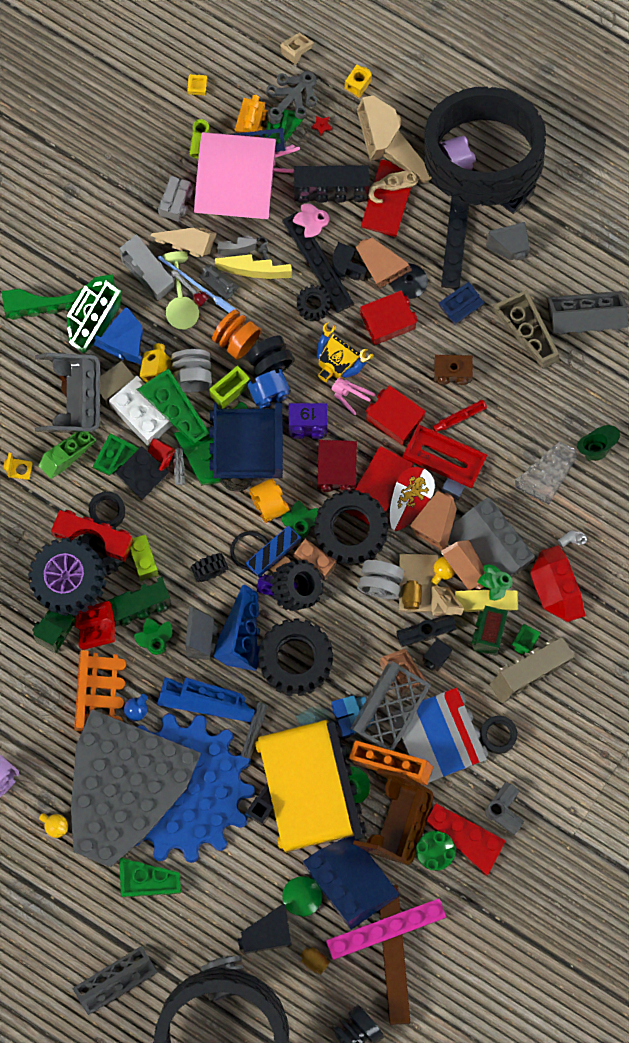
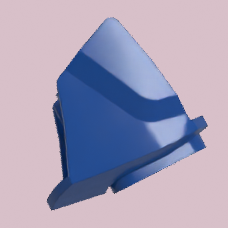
[93,308,143,365]

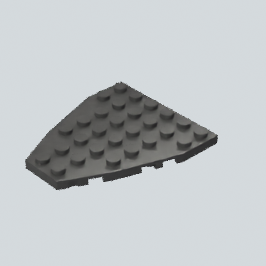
[71,710,201,868]

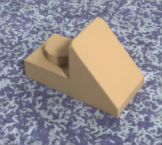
[280,32,314,65]
[431,586,464,616]

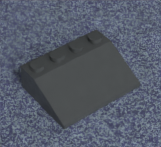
[448,496,535,590]

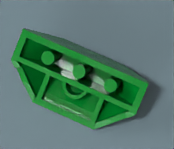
[67,280,122,354]

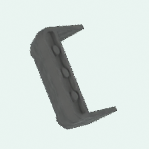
[35,353,100,433]

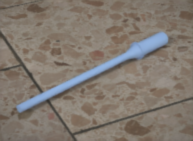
[158,255,236,313]

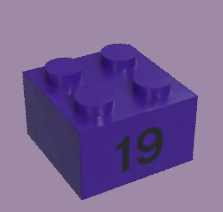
[289,403,327,439]

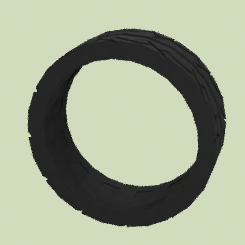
[424,87,546,206]
[153,968,289,1043]

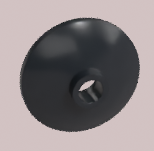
[390,263,428,299]

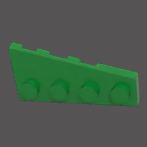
[136,369,210,444]

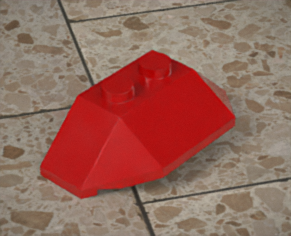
[530,545,585,622]

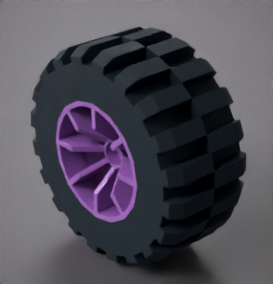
[28,538,107,616]

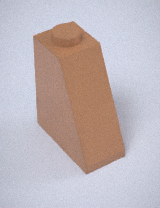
[356,238,412,289]
[410,491,457,550]
[441,540,485,590]

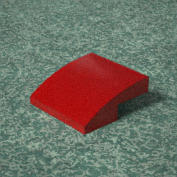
[75,601,115,650]

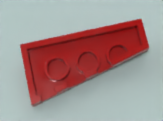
[426,804,506,876]

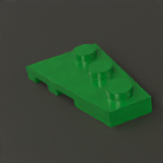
[174,427,220,486]
[119,858,181,898]

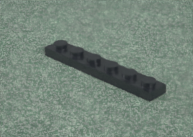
[441,196,469,289]
[327,722,367,840]

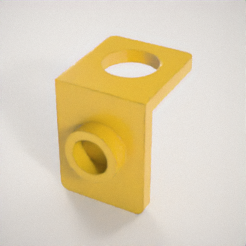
[4,452,33,480]

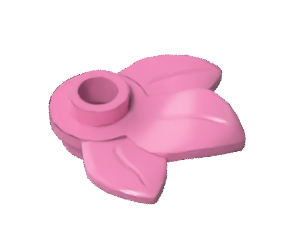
[293,204,330,238]

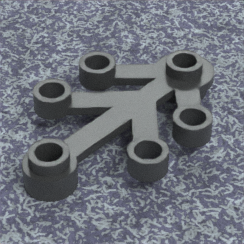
[266,71,317,124]

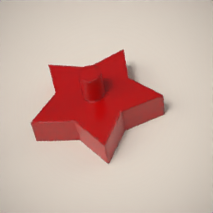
[311,116,332,136]

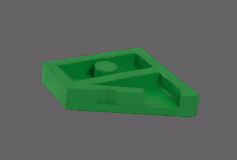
[265,107,304,143]
[92,433,139,476]

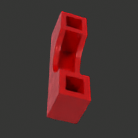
[51,510,133,562]

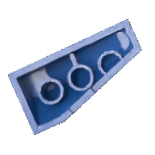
[214,585,260,671]

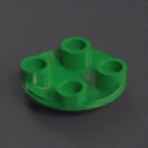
[416,831,456,871]
[282,876,322,917]

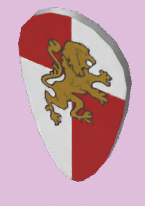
[390,467,435,531]

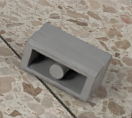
[158,176,194,222]

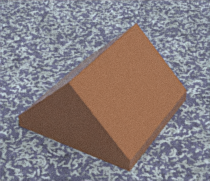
[380,648,426,697]

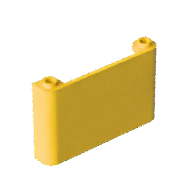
[255,719,354,853]

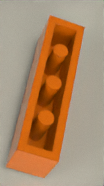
[349,740,433,785]

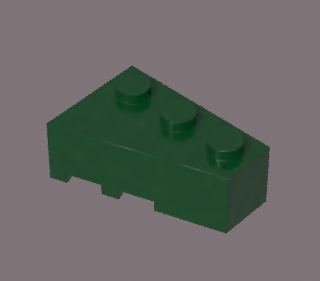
[108,576,171,626]

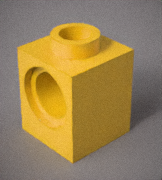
[344,64,372,98]

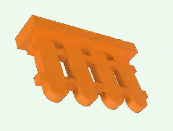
[74,650,126,731]

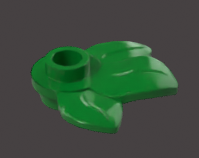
[281,501,318,538]
[477,564,513,601]
[134,618,172,655]

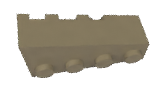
[493,290,560,369]
[489,637,575,704]

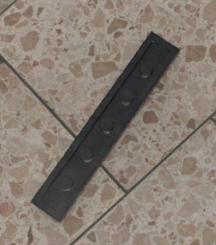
[282,211,354,313]

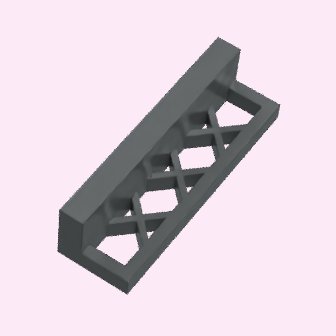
[72,946,158,1015]

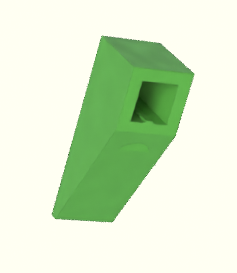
[39,432,97,479]

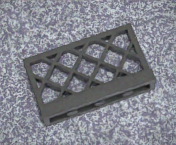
[350,660,431,751]

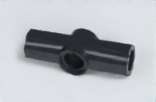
[396,615,457,648]

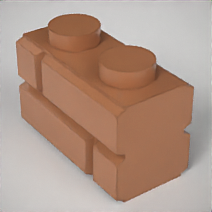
[294,538,337,581]

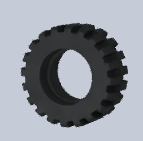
[314,490,388,565]
[259,618,333,696]

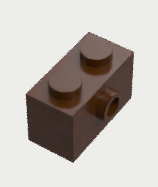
[434,355,473,385]

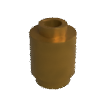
[402,580,422,610]
[299,946,330,975]

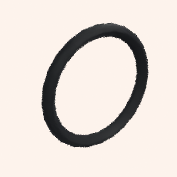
[230,531,269,570]

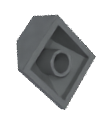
[486,222,530,260]

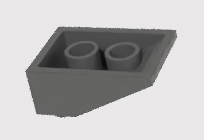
[185,607,217,660]

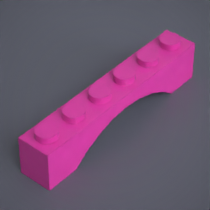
[326,898,446,960]

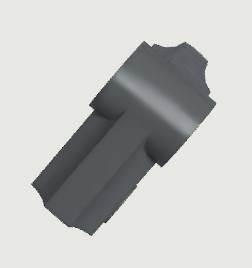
[485,782,524,836]

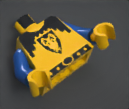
[317,322,374,382]

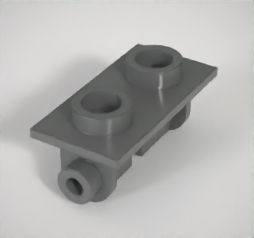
[199,264,239,300]

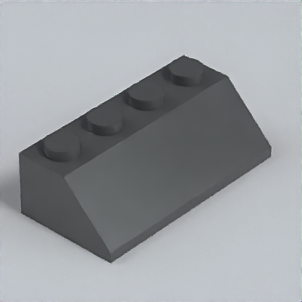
[547,291,628,335]

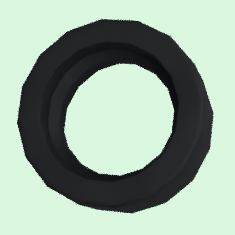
[88,491,125,528]
[480,715,518,754]

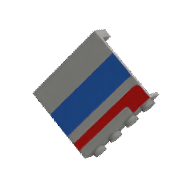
[391,687,488,786]

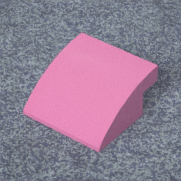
[194,132,276,219]

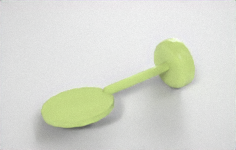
[162,251,199,330]

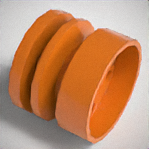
[212,309,261,360]

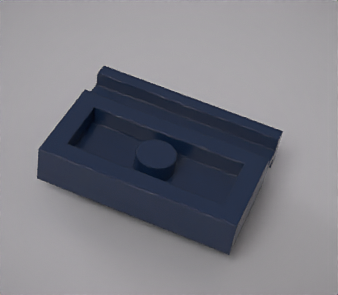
[438,282,485,326]

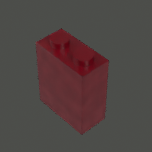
[317,440,357,492]

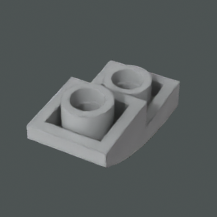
[217,236,256,256]

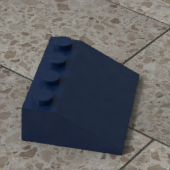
[303,836,400,930]

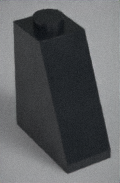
[238,904,292,954]

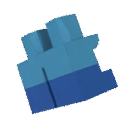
[331,696,374,740]

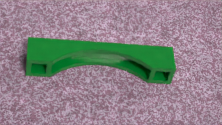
[1,274,115,320]

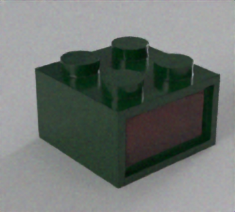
[471,605,508,656]

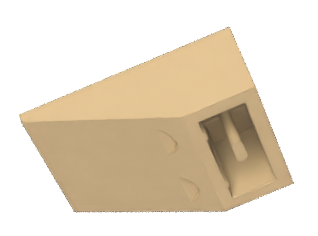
[151,227,217,258]

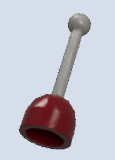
[171,270,209,307]

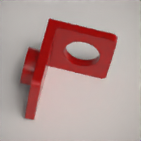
[148,438,176,471]

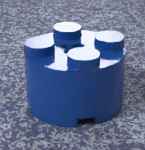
[247,369,291,409]

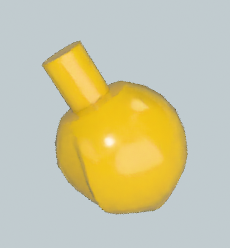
[430,556,456,586]
[39,813,69,838]

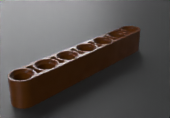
[379,885,410,1026]

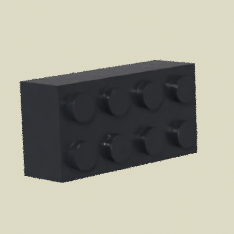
[294,165,369,203]

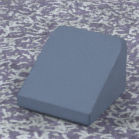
[441,478,465,500]

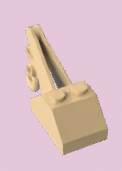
[357,95,431,203]

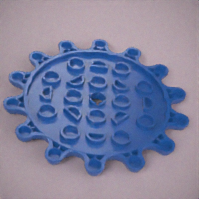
[134,713,256,863]

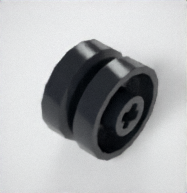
[246,335,295,377]

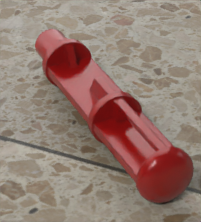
[432,399,487,432]

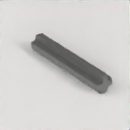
[241,702,267,759]

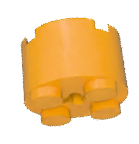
[249,478,290,523]

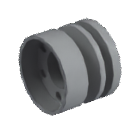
[171,349,212,392]

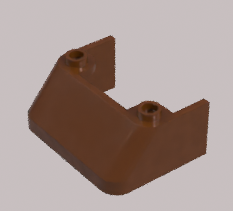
[353,769,433,865]

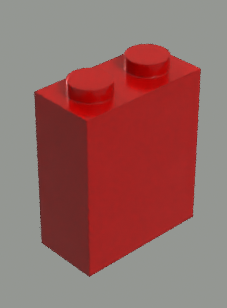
[360,290,418,346]
[366,385,426,446]

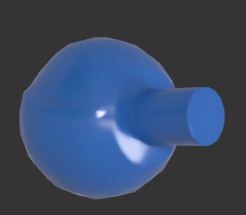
[124,694,148,721]

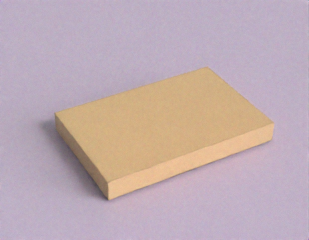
[399,554,438,612]

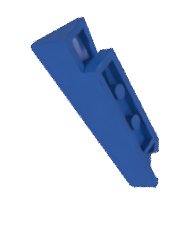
[157,677,255,722]

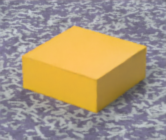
[187,74,207,96]

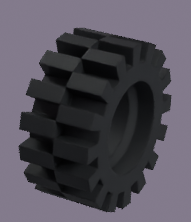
[297,285,330,322]
[191,553,228,582]

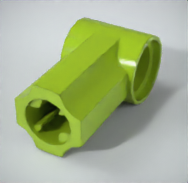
[189,119,210,159]

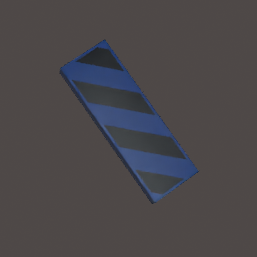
[246,526,302,578]

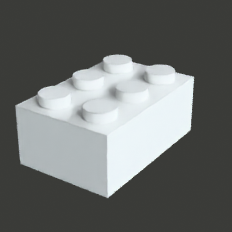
[109,376,173,447]

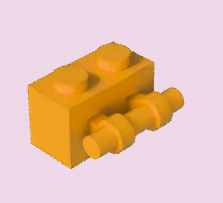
[234,95,268,137]

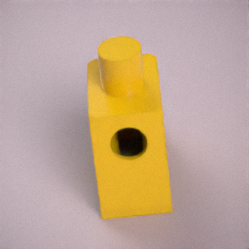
[140,343,173,383]

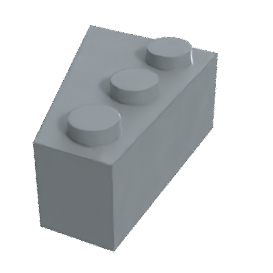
[119,234,175,301]

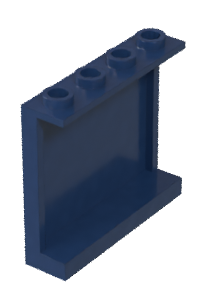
[210,403,283,478]

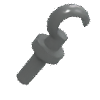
[257,237,268,260]

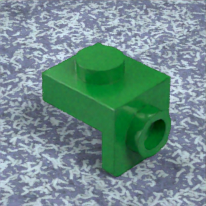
[511,624,541,655]

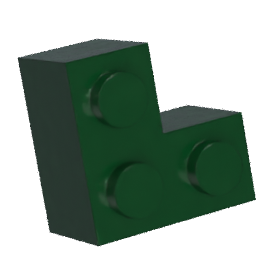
[32,610,76,654]

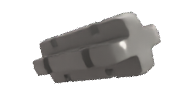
[173,448,185,486]

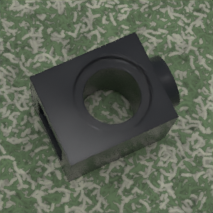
[422,639,453,672]

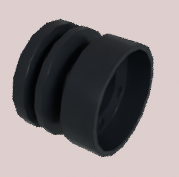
[331,1004,385,1043]

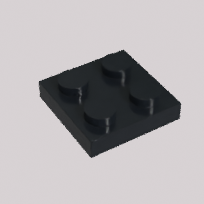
[115,446,169,500]

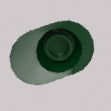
[577,425,620,461]

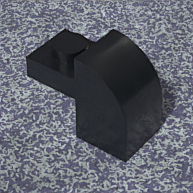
[332,242,367,281]
[245,783,274,826]

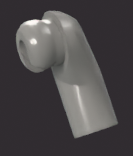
[557,530,587,548]

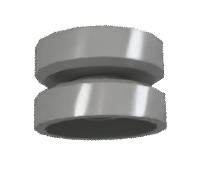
[357,560,405,600]

